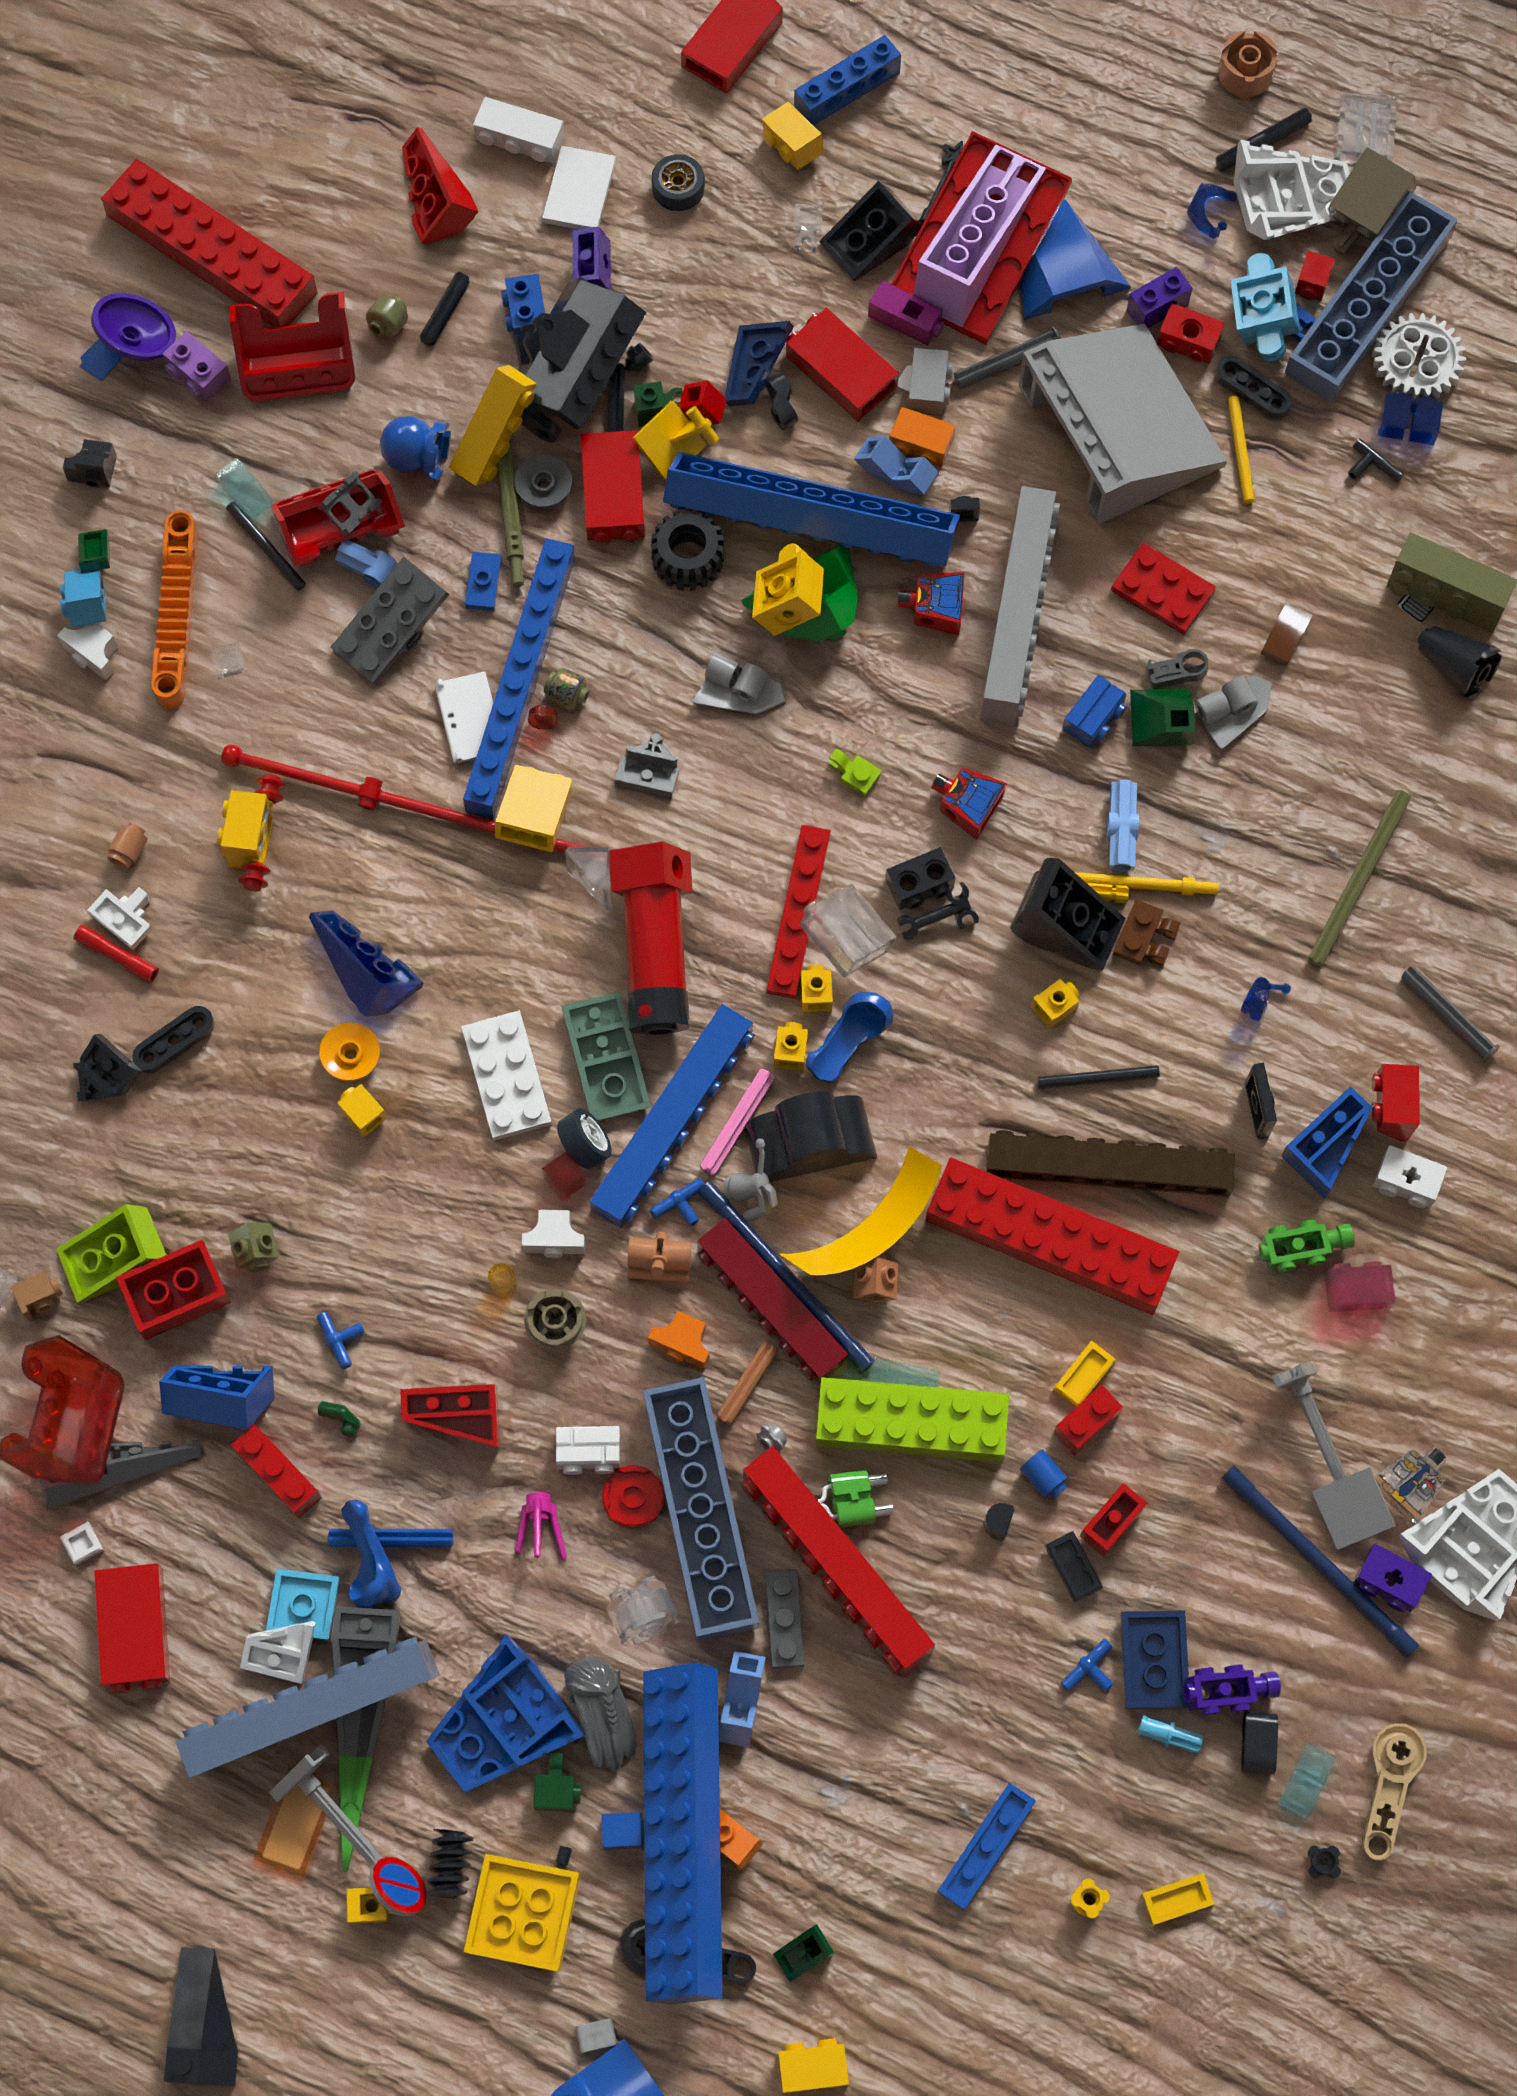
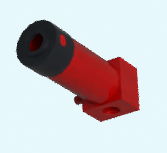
[609,841,693,1035]

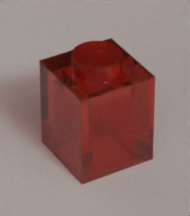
[542,1151,587,1201]

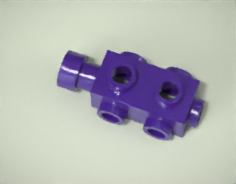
[1183,1664,1281,1716]

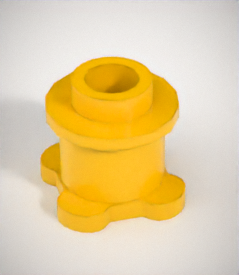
[1070,1878,1110,1919]

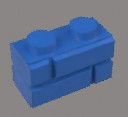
[1062,675,1127,747]

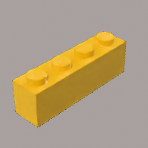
[448,365,537,486]

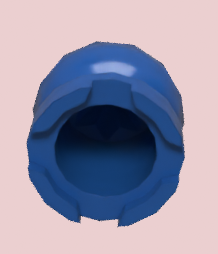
[380,416,451,480]

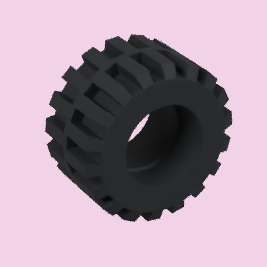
[651,510,724,591]

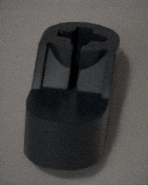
[765,372,798,430]

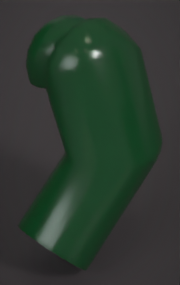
[318,1401,361,1437]

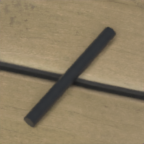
[226,501,306,591]
[1038,1065,1160,1089]

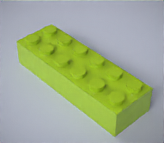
[816,1377,1009,1463]

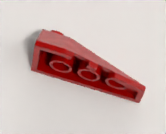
[402,127,479,245]

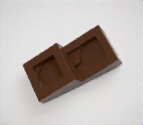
[1261,603,1313,666]

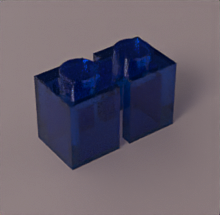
[1377,392,1444,446]

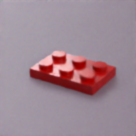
[1111,542,1216,635]

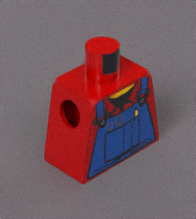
[898,572,965,635]
[931,768,1007,839]

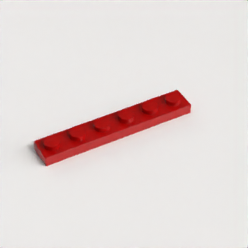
[766,825,831,999]

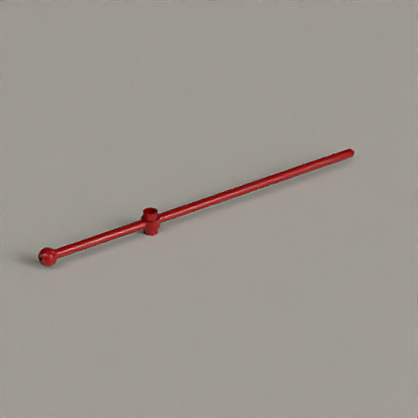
[221,745,610,865]

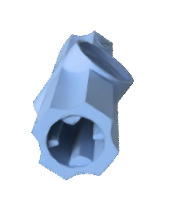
[1107,780,1139,873]

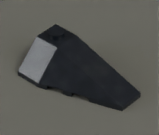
[164,1947,239,2086]

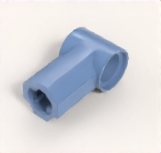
[335,540,398,589]

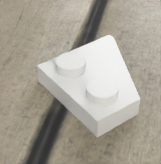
[240,1621,316,1684]

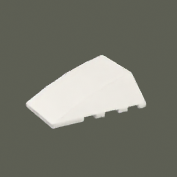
[1234,140,1350,240]
[1399,1469,1517,1621]

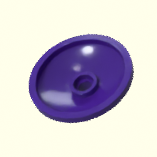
[91,293,176,361]

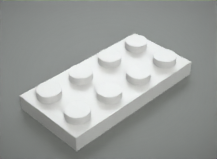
[461,1010,552,1141]

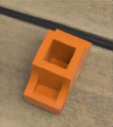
[648,1311,710,1370]
[720,1809,763,1870]

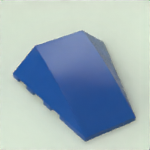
[1021,200,1131,320]
[426,1634,585,1793]

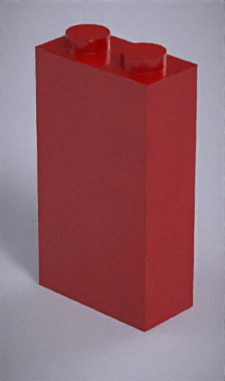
[681,0,783,94]
[786,307,899,422]
[581,430,645,542]
[94,1563,170,1693]

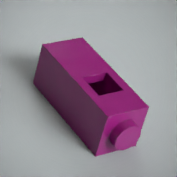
[868,280,944,346]

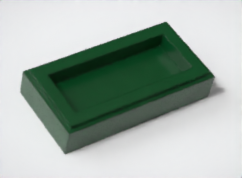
[78,529,110,573]

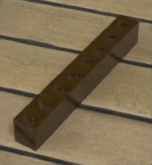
[986,1130,1235,1197]

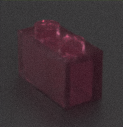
[1325,1261,1396,1312]

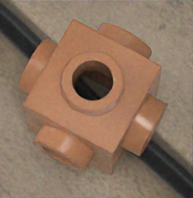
[853,1254,898,1303]

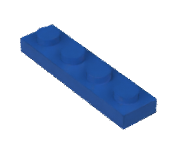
[937,1782,1036,1911]

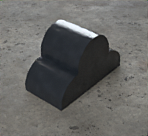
[1010,858,1126,970]
[745,1091,877,1182]

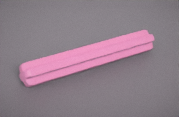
[700,1069,775,1175]

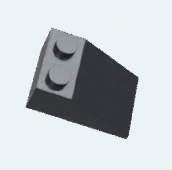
[819,180,922,281]

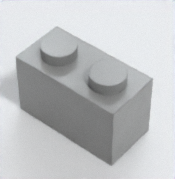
[908,348,953,415]

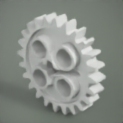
[1372,313,1466,402]

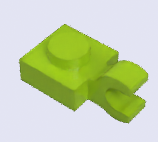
[828,749,882,797]

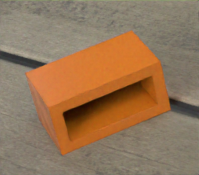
[889,407,956,467]

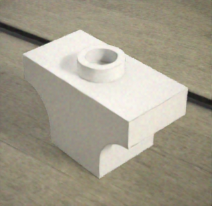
[57,623,118,681]
[522,1210,585,1258]

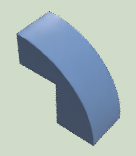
[854,436,938,494]
[719,1651,766,1747]

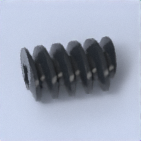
[425,1829,474,1899]

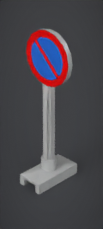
[269,1744,427,1917]

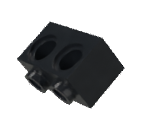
[885,847,955,910]

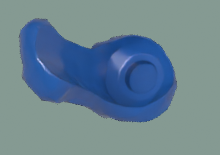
[806,992,894,1083]
[341,1499,401,1608]

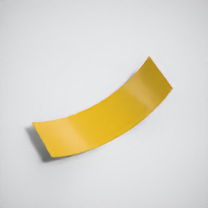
[779,1146,943,1275]

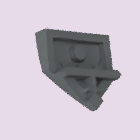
[615,733,679,799]

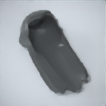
[564,1656,636,1770]

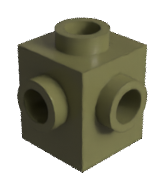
[228,1222,279,1272]

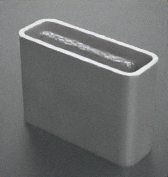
[575,2018,617,2053]

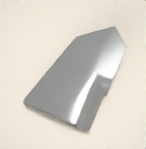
[692,653,785,715]
[1194,675,1272,750]

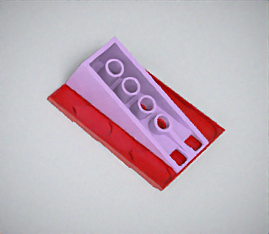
[891,131,1073,345]

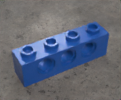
[794,35,901,126]

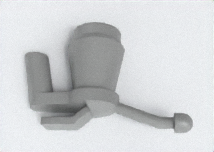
[723,1139,778,1223]

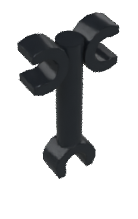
[897,882,979,940]

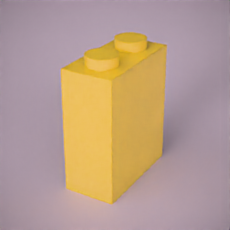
[495,765,572,852]

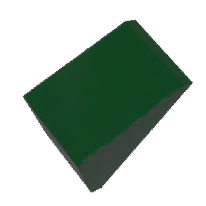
[773,1924,834,1982]

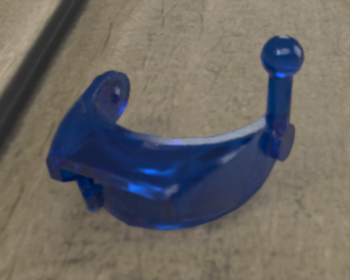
[1186,183,1237,239]
[1240,977,1291,1023]

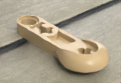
[1362,1723,1427,1861]

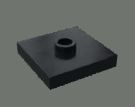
[1244,1062,1277,1140]

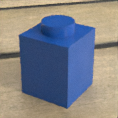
[602,1812,645,1850]

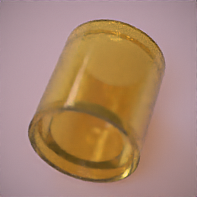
[488,1263,517,1298]

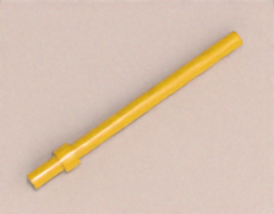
[1039,869,1219,896]

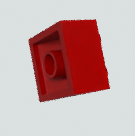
[1372,1064,1420,1142]

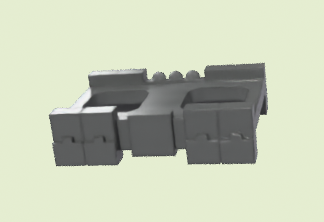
[317,471,383,536]

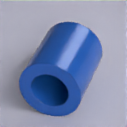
[1019,1449,1068,1499]

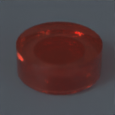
[528,705,558,730]

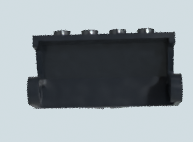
[515,276,647,442]

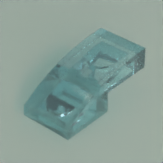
[214,458,274,519]
[1278,1742,1336,1819]

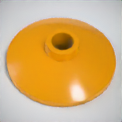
[319,1022,380,1081]

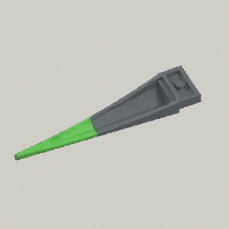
[332,1606,400,1872]

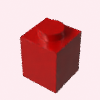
[1295,251,1335,301]
[679,380,727,425]

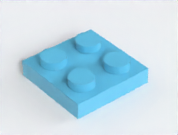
[266,1568,340,1642]

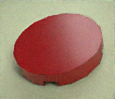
[602,1465,665,1529]

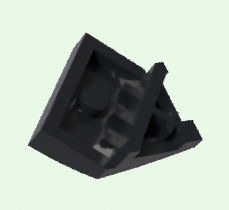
[73,1034,142,1102]

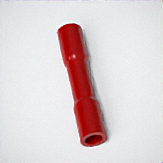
[73,924,159,984]

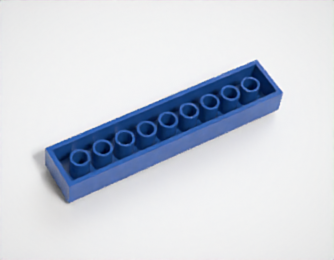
[663,452,960,567]
[643,1663,723,2005]

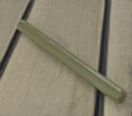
[1308,790,1411,967]

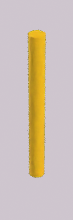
[1228,396,1255,504]

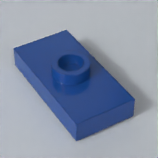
[465,552,502,611]

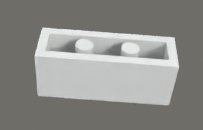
[473,97,565,163]

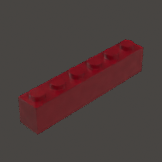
[697,1218,848,1385]

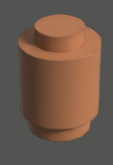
[107,823,148,869]

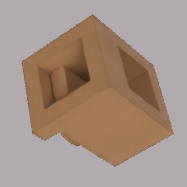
[11,1271,64,1321]

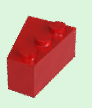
[400,1384,500,1448]

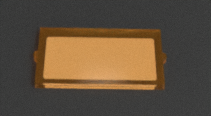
[253,1768,338,1877]

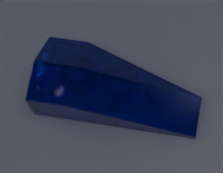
[309,910,424,1017]

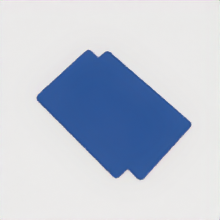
[80,339,122,380]

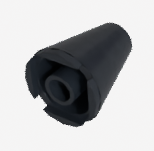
[1417,626,1502,700]

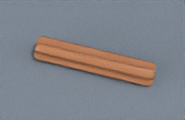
[717,1342,777,1425]

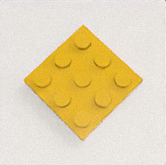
[464,1854,581,1972]

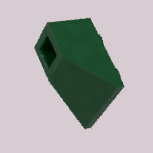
[1130,689,1195,746]

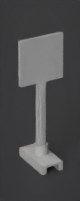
[1272,1361,1396,1550]

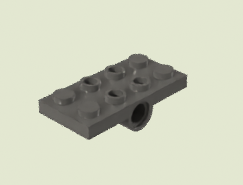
[330,556,449,685]

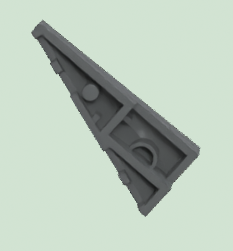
[33,1440,201,1509]

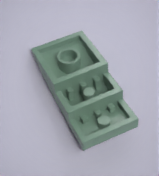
[561,991,651,1121]

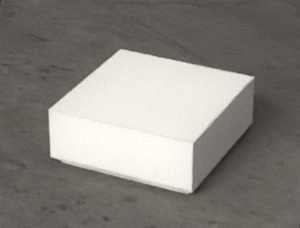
[60,1522,104,1566]

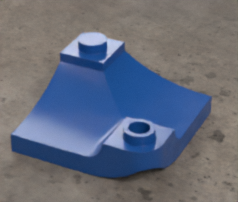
[551,2039,664,2096]

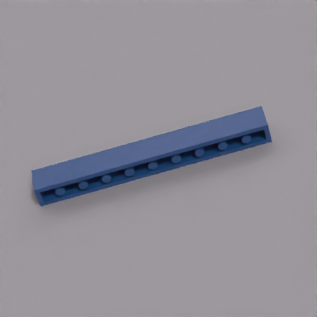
[463,538,575,820]

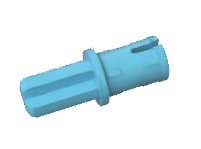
[1137,1715,1203,1753]

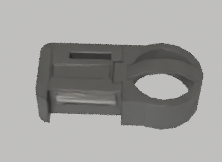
[1147,649,1208,689]

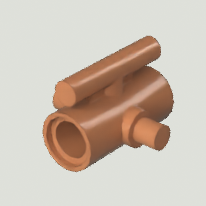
[627,1232,692,1283]

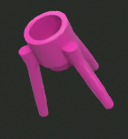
[515,1492,567,1560]

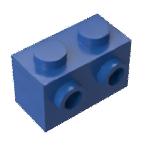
[501,274,545,341]

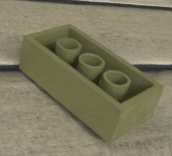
[1386,532,1517,633]

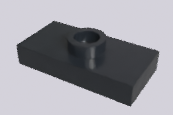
[1044,1531,1103,1603]

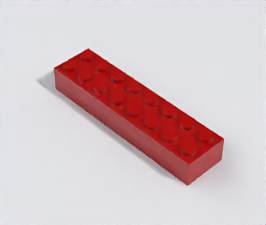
[101,158,318,327]
[925,1157,1180,1315]
[742,1446,935,1677]

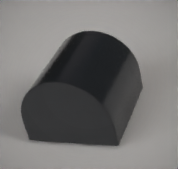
[984,1503,1015,1542]

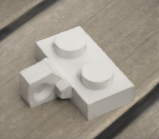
[87,887,153,951]

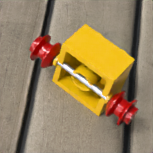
[217,774,286,892]

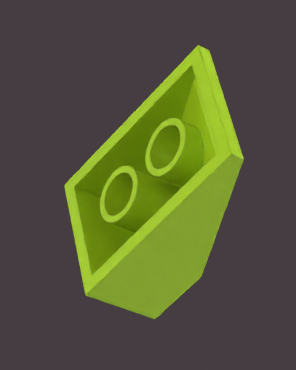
[56,1204,166,1303]

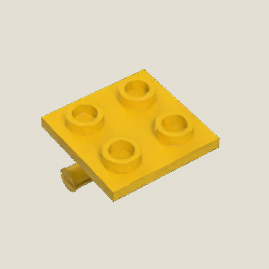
[632,400,720,482]

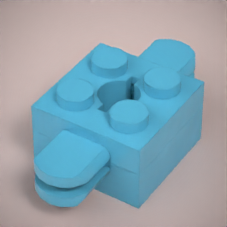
[1231,253,1300,362]

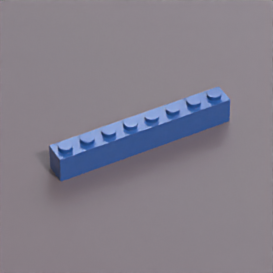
[589,1004,755,1228]

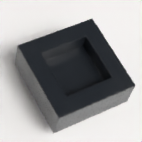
[949,496,980,522]

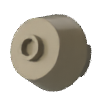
[524,1289,586,1350]

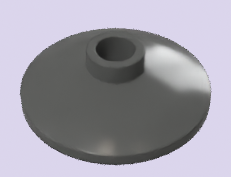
[514,454,572,508]

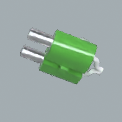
[817,1470,894,1528]

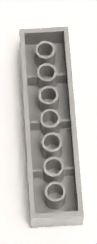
[980,486,1060,727]

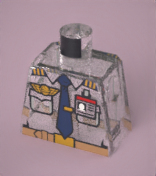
[1375,1447,1447,1525]

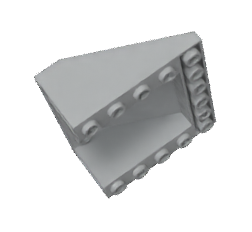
[1018,324,1227,524]

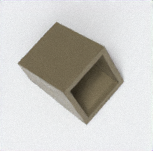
[1329,147,1416,240]

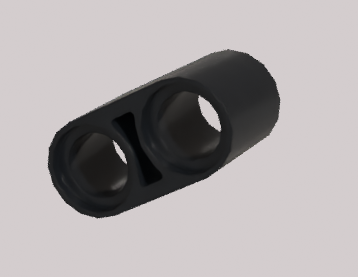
[1241,1711,1278,1775]

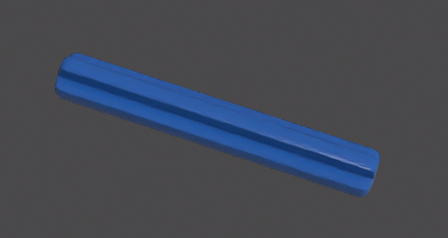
[328,1529,454,1547]

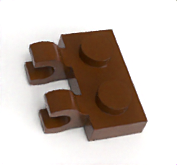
[1113,899,1180,966]

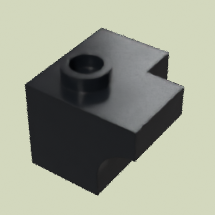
[63,439,117,488]

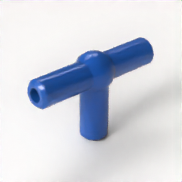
[650,1178,705,1226]
[317,1312,365,1369]
[1061,1639,1113,1691]

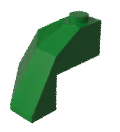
[741,545,858,642]

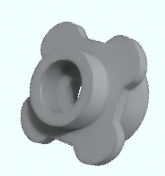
[756,1424,787,1454]

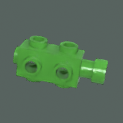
[1259,1220,1355,1272]

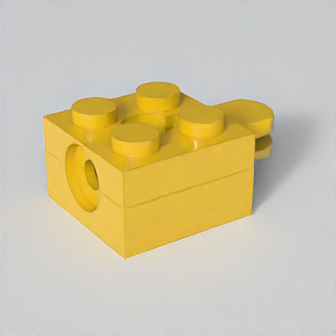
[752,543,824,636]

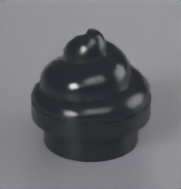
[625,342,654,372]

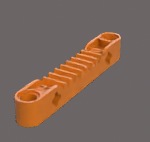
[151,510,198,709]

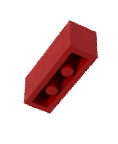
[231,1424,322,1519]

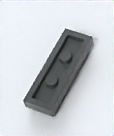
[765,1570,804,1669]

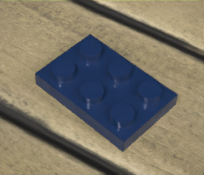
[1120,1610,1189,1710]

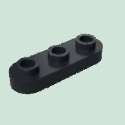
[1216,356,1292,419]
[132,1006,214,1073]

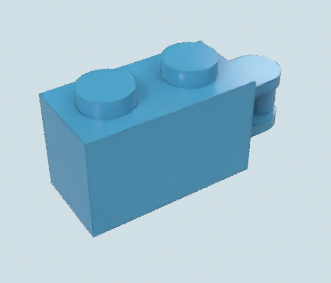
[60,568,106,627]

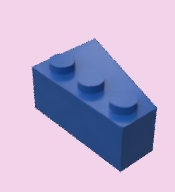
[1281,1086,1373,1199]
[159,1366,275,1430]

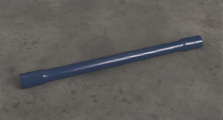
[698,1181,875,1373]
[1221,1465,1419,1659]

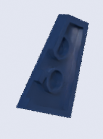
[725,321,794,406]

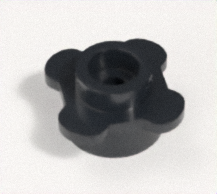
[1307,1846,1341,1879]

